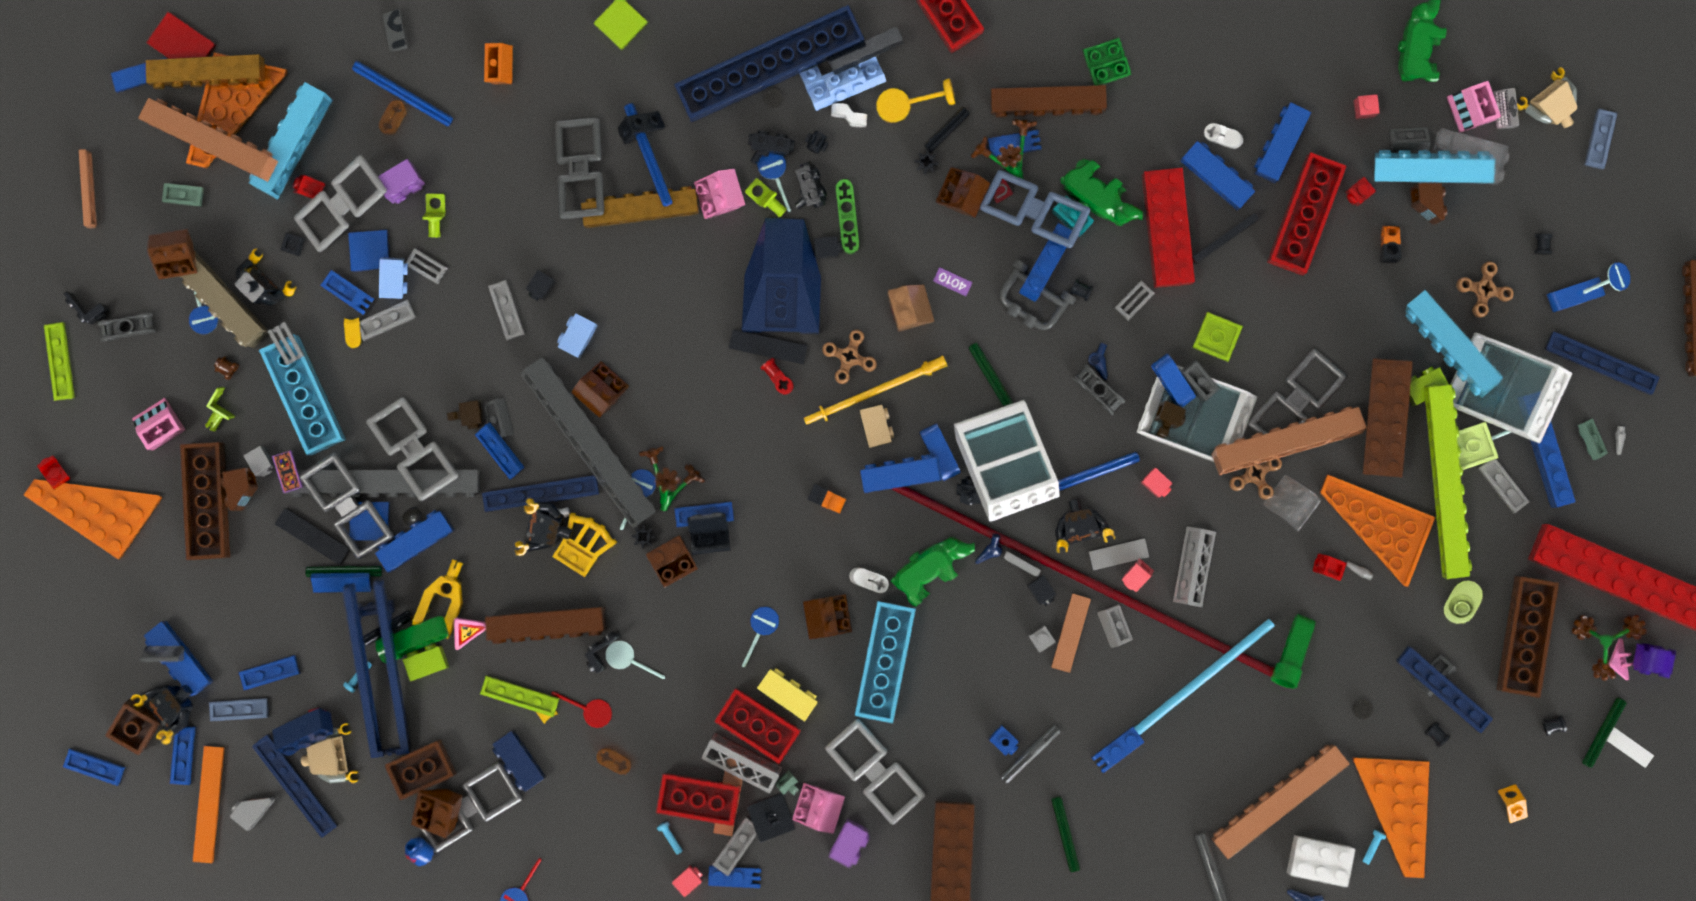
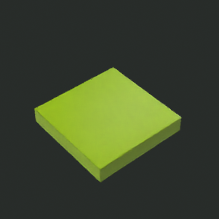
[594,0,648,50]
[1192,312,1243,362]

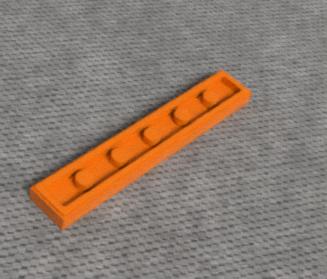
[193,746,225,863]

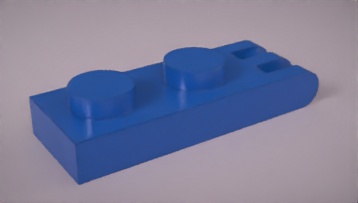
[988,130,1042,157]
[320,270,374,315]
[1091,726,1144,773]
[708,865,761,888]

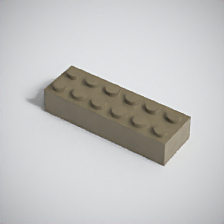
[180,251,269,348]

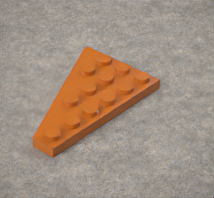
[186,52,288,168]
[1320,475,1435,587]
[24,479,163,559]
[1353,757,1429,878]

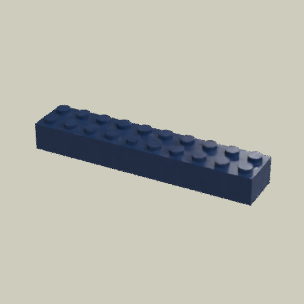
[674,5,865,123]

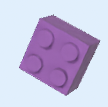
[378,159,425,204]
[829,818,870,868]

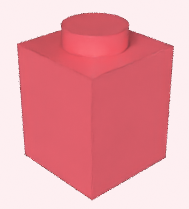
[1354,94,1380,119]
[1141,468,1173,498]
[1122,558,1154,592]
[672,865,703,898]

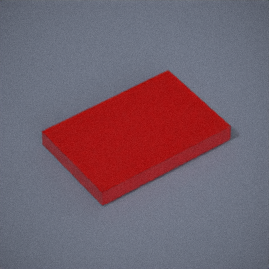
[146,12,216,59]

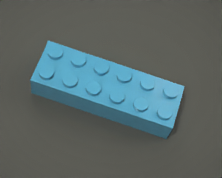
[249,82,333,199]
[1374,150,1495,183]
[1405,290,1503,398]
[259,334,346,456]
[855,601,916,723]

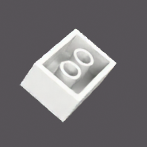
[1287,835,1355,887]

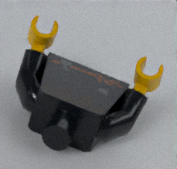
[235,249,296,306]
[515,498,572,556]
[1055,499,1115,553]
[131,685,193,744]

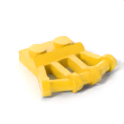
[552,513,618,577]

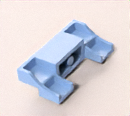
[800,57,886,111]

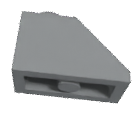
[230,797,276,831]

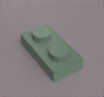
[162,183,204,207]
[1578,418,1608,460]

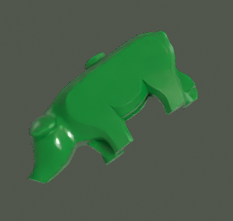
[1398,0,1447,82]
[1060,159,1143,226]
[891,537,975,607]

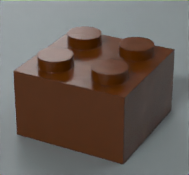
[105,699,160,755]

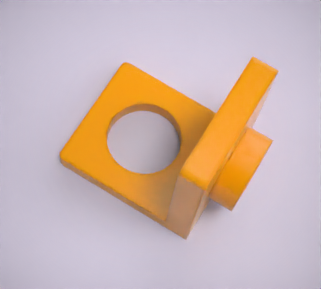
[1498,784,1528,823]

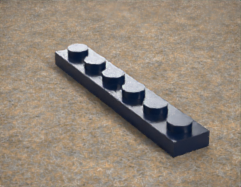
[1544,331,1660,395]
[482,475,599,512]
[1396,646,1493,733]
[252,734,338,838]

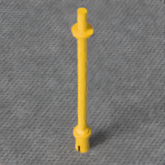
[804,355,948,425]

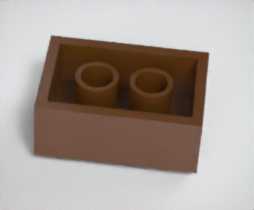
[384,739,457,801]

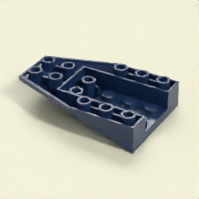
[742,218,821,334]

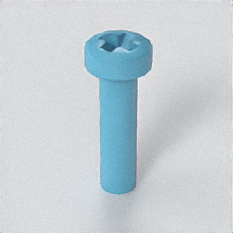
[343,661,372,693]
[657,821,683,855]
[1362,830,1386,865]

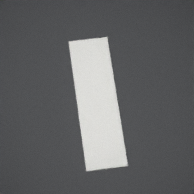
[1607,727,1654,768]

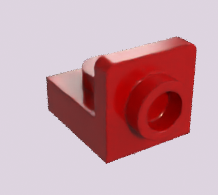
[292,175,325,199]
[1345,177,1376,206]
[37,455,70,490]
[1312,554,1347,581]

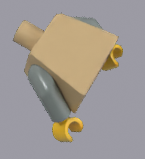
[1517,68,1577,128]
[301,723,359,783]

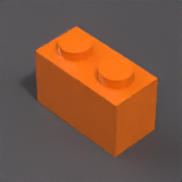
[484,43,513,84]

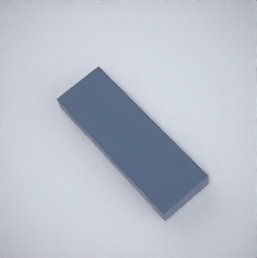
[1584,109,1617,169]
[209,698,269,721]

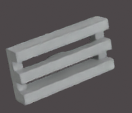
[405,248,448,284]
[1115,280,1155,321]
[268,322,305,365]
[1003,552,1041,577]

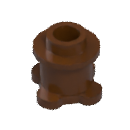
[214,356,239,380]

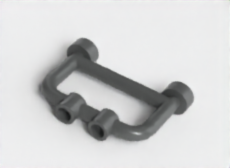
[999,259,1077,330]

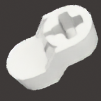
[831,103,867,127]
[1204,123,1243,149]
[849,567,889,593]

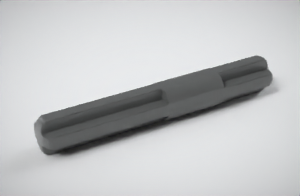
[1001,725,1061,783]
[1195,833,1228,901]

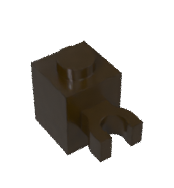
[447,400,484,430]
[1154,401,1186,438]

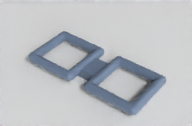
[980,170,1090,248]

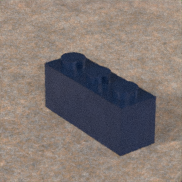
[272,708,334,756]
[492,730,546,792]

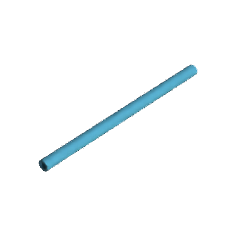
[1134,619,1275,735]

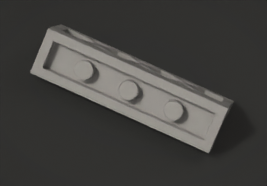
[1173,526,1216,607]
[701,732,783,794]

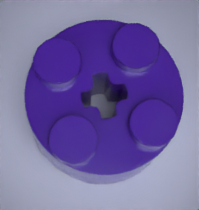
[1632,643,1676,678]

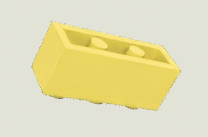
[757,668,818,721]

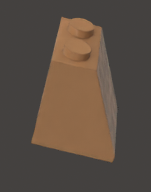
[887,285,934,332]

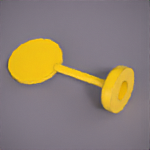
[877,78,956,123]

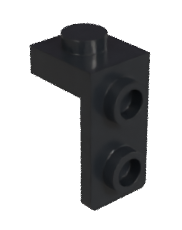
[618,111,665,144]
[63,291,110,325]

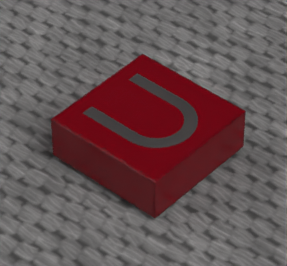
[988,179,1013,204]

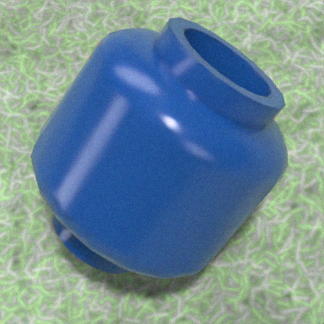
[405,837,434,866]

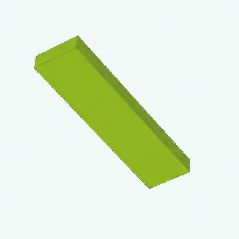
[44,322,75,401]
[480,676,560,717]

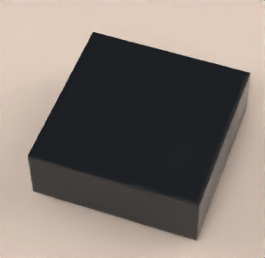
[280,232,305,257]

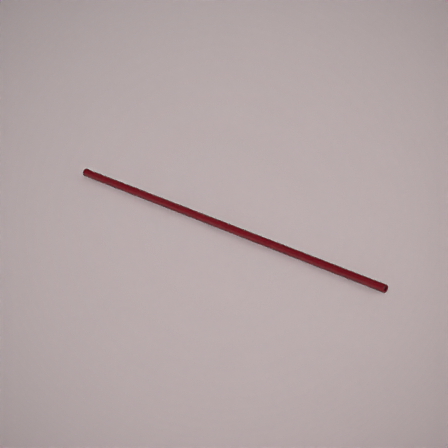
[891,486,1274,677]

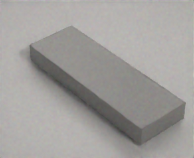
[488,280,525,340]
[359,299,416,341]
[1478,459,1530,514]
[1088,538,1149,570]
[712,817,756,876]

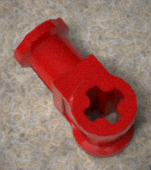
[760,358,794,395]

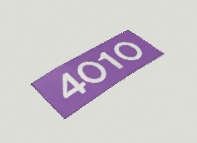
[933,267,972,296]

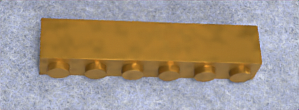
[146,54,265,89]
[581,186,699,228]

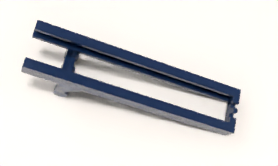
[342,580,411,758]

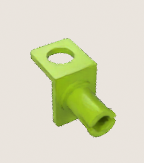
[745,178,787,217]
[422,193,446,237]
[205,386,235,432]

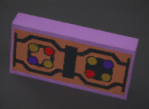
[272,450,303,493]

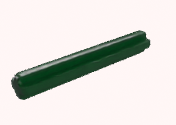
[969,343,1014,407]
[305,566,382,577]
[1582,698,1627,768]
[1051,797,1080,872]

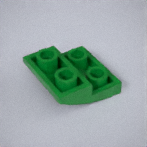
[1082,38,1131,86]

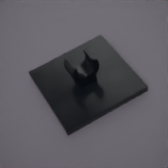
[747,793,796,843]

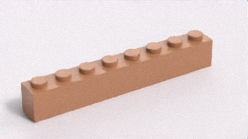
[138,98,278,182]
[1211,407,1367,476]
[1211,744,1349,859]

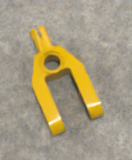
[412,559,464,639]

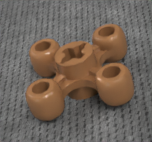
[1456,261,1514,318]
[822,329,877,384]
[1229,458,1282,500]

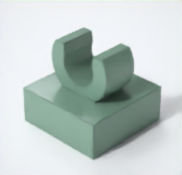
[775,770,799,795]

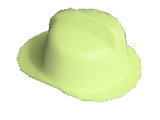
[1444,581,1483,624]

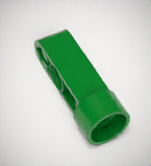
[1271,614,1316,689]
[375,616,449,664]

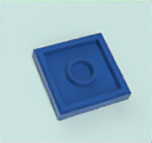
[348,230,390,272]
[349,502,389,540]

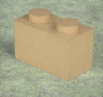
[860,405,894,448]

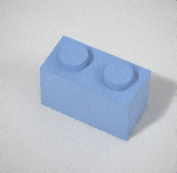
[379,257,408,299]
[557,313,598,359]

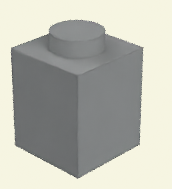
[243,446,275,477]
[1028,625,1055,653]

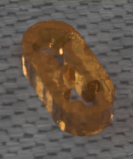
[379,100,406,135]
[596,748,631,775]

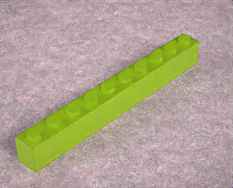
[1424,384,1472,579]

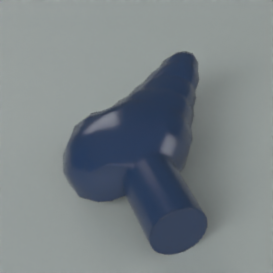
[1088,343,1108,380]
[975,534,1003,564]
[1287,889,1324,901]

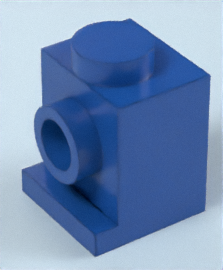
[988,725,1019,756]

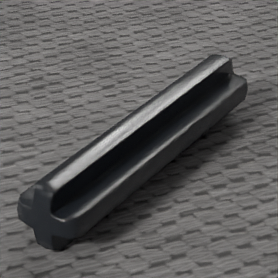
[924,107,969,152]
[363,610,414,646]

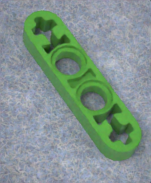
[836,179,859,254]

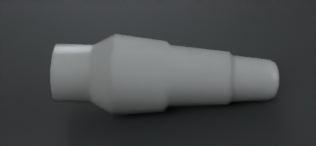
[1615,426,1626,455]
[1346,561,1374,580]

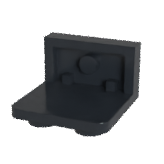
[687,512,731,555]
[585,632,622,674]

